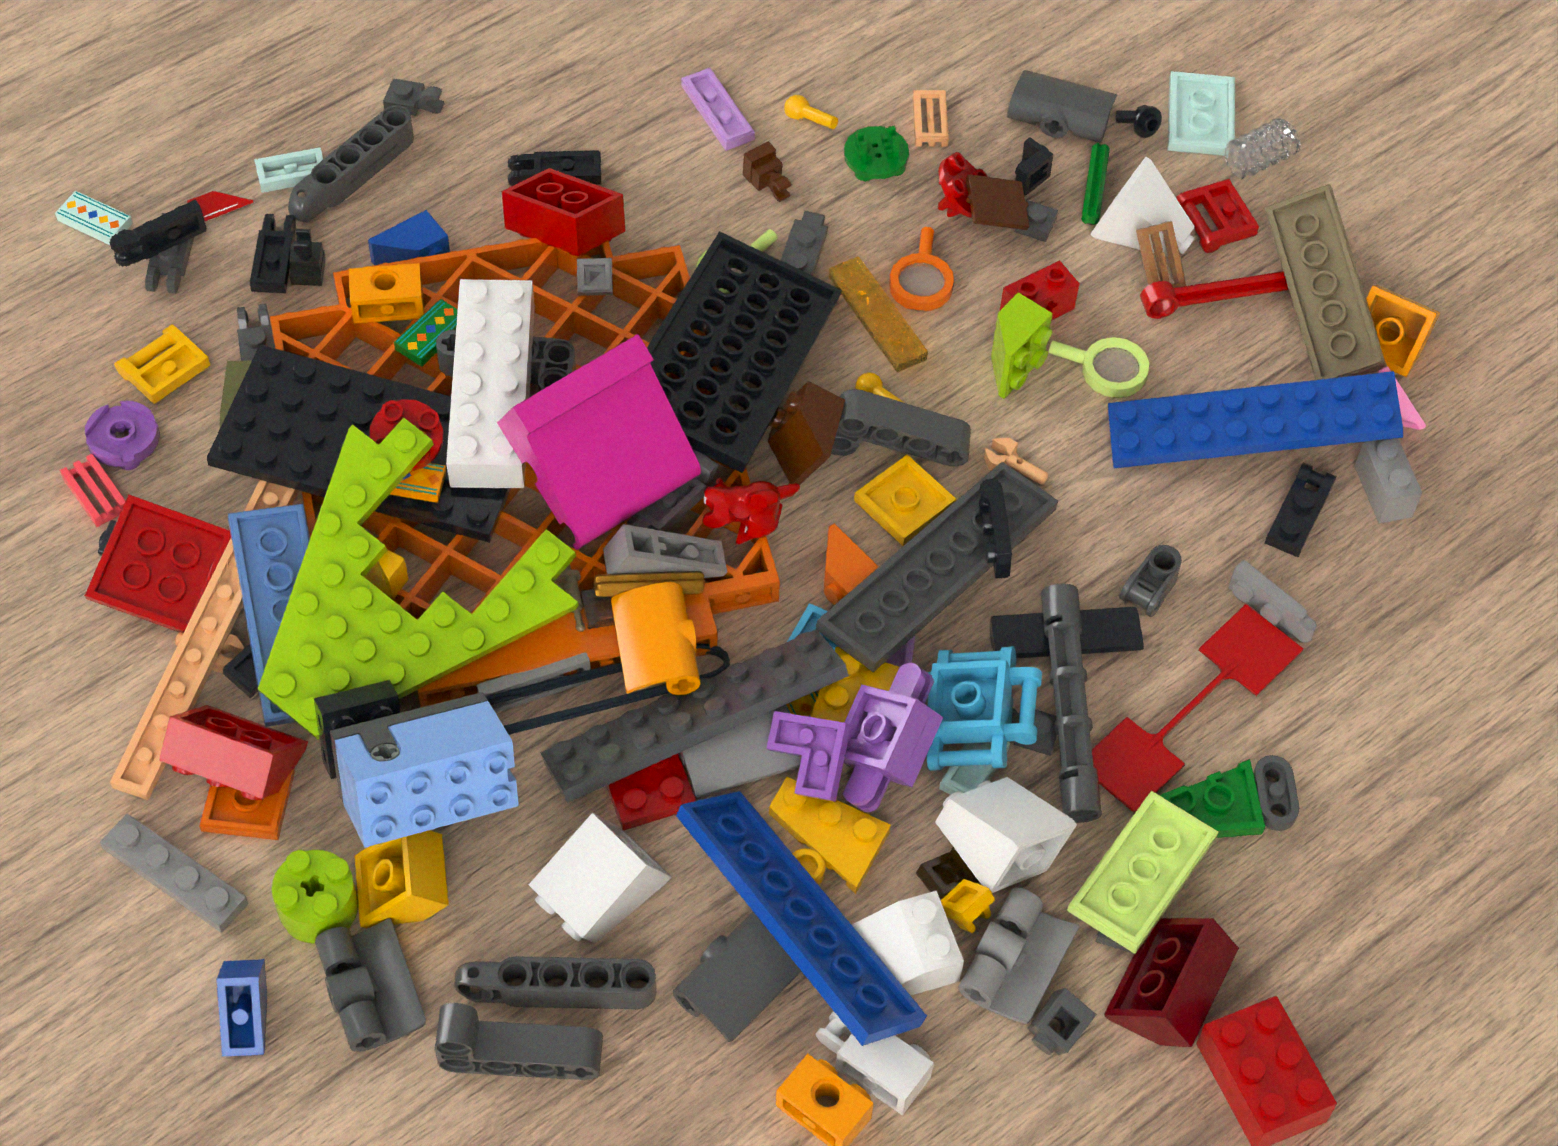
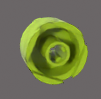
[272,850,358,943]

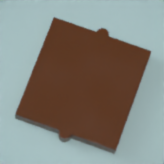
[966,174,1030,230]

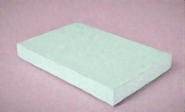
[1168,71,1235,157]

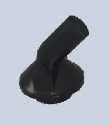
[1116,104,1162,138]

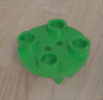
[844,126,909,181]

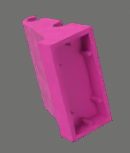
[497,334,701,550]

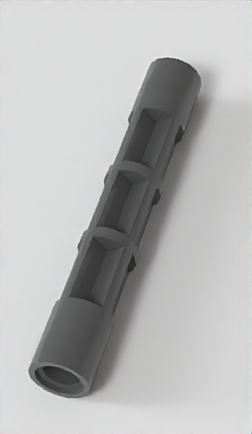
[1041,584,1102,823]

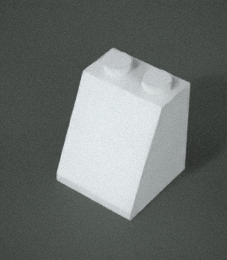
[935,777,1077,893]
[529,813,671,943]

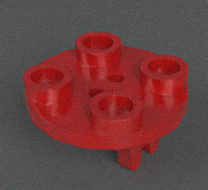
[938,152,988,218]
[369,399,444,472]

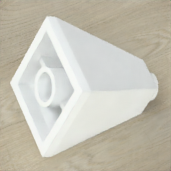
[1090,157,1195,257]

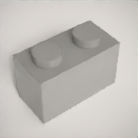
[1354,438,1422,523]

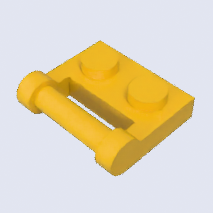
[114,324,210,404]

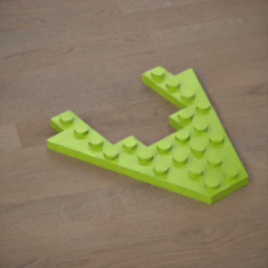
[258,418,579,740]

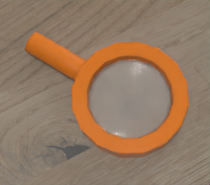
[889,227,954,311]

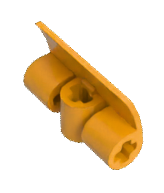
[611,582,701,695]

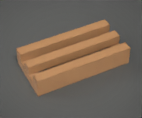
[1136,221,1186,288]

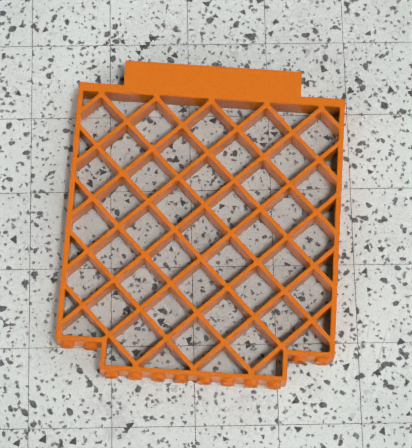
[270,238,780,708]

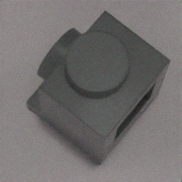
[1027,988,1097,1055]

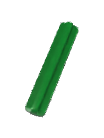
[1081,143,1110,225]

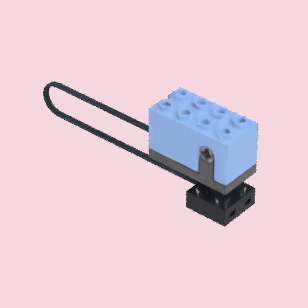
[314,643,730,847]

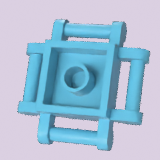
[927,646,1042,771]

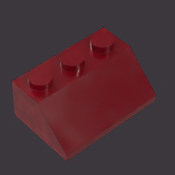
[1104,918,1239,1047]

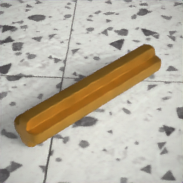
[593,571,705,597]

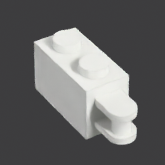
[816,1011,934,1115]

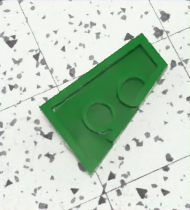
[1159,759,1265,838]

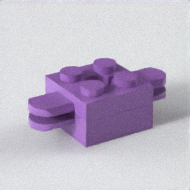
[843,663,943,812]

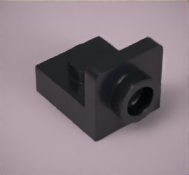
[1015,137,1053,197]

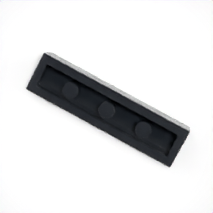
[990,607,1144,659]

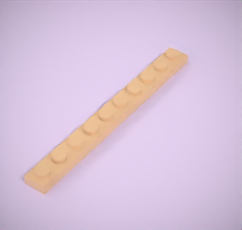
[110,480,299,800]

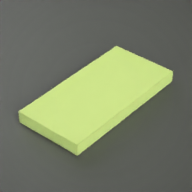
[1067,791,1218,954]

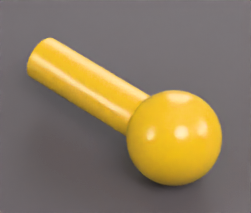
[784,95,838,130]
[855,372,905,403]

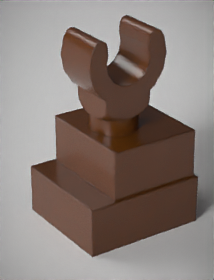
[742,141,792,202]

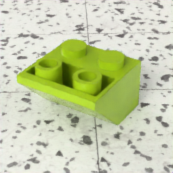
[991,292,1053,399]

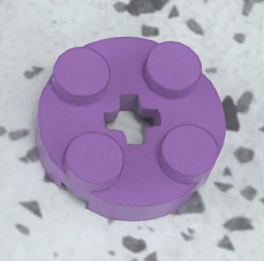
[85,401,160,470]

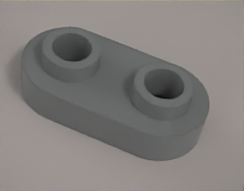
[1253,755,1300,831]

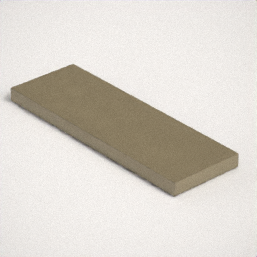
[1265,184,1387,380]

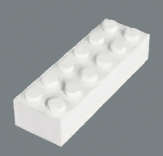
[446,279,535,488]

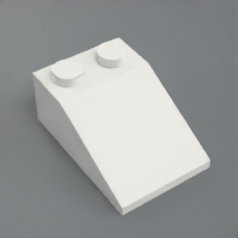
[852,891,964,996]

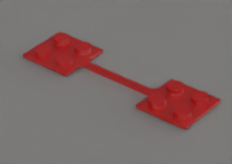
[1092,604,1304,813]

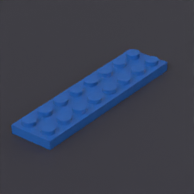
[1108,371,1403,469]
[676,791,927,1046]

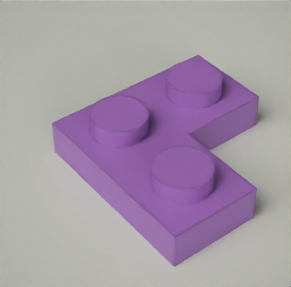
[766,711,851,802]

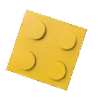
[854,455,957,546]

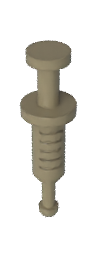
[556,564,585,632]

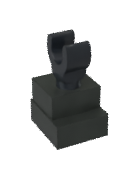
[290,229,326,286]

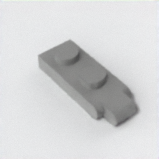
[1228,560,1317,643]

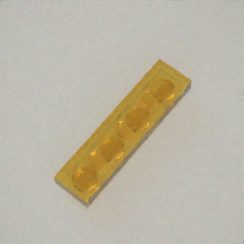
[828,256,928,373]

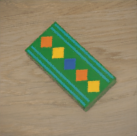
[394,299,458,367]

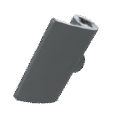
[1007,70,1117,143]
[672,912,802,1042]
[315,918,426,1052]

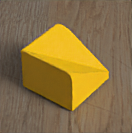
[364,549,409,599]

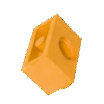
[349,263,424,324]
[776,1053,874,1146]

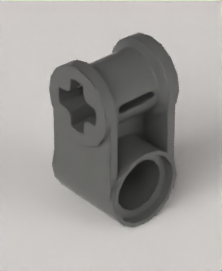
[1119,545,1182,617]

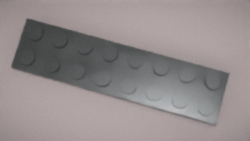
[816,462,1058,672]
[540,629,849,803]

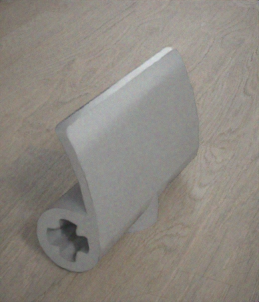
[678,705,802,798]
[959,887,1079,1024]

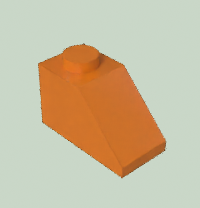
[824,523,879,605]

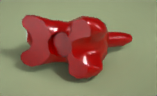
[702,478,800,538]

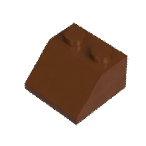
[768,381,845,485]

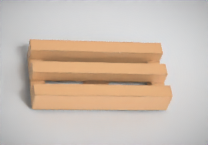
[913,90,949,147]

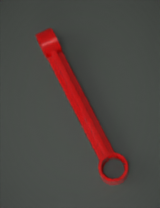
[1140,271,1289,319]

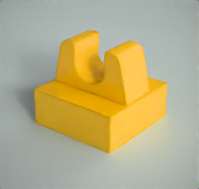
[941,879,995,933]

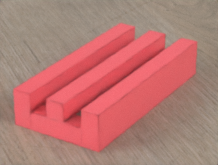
[60,454,126,527]

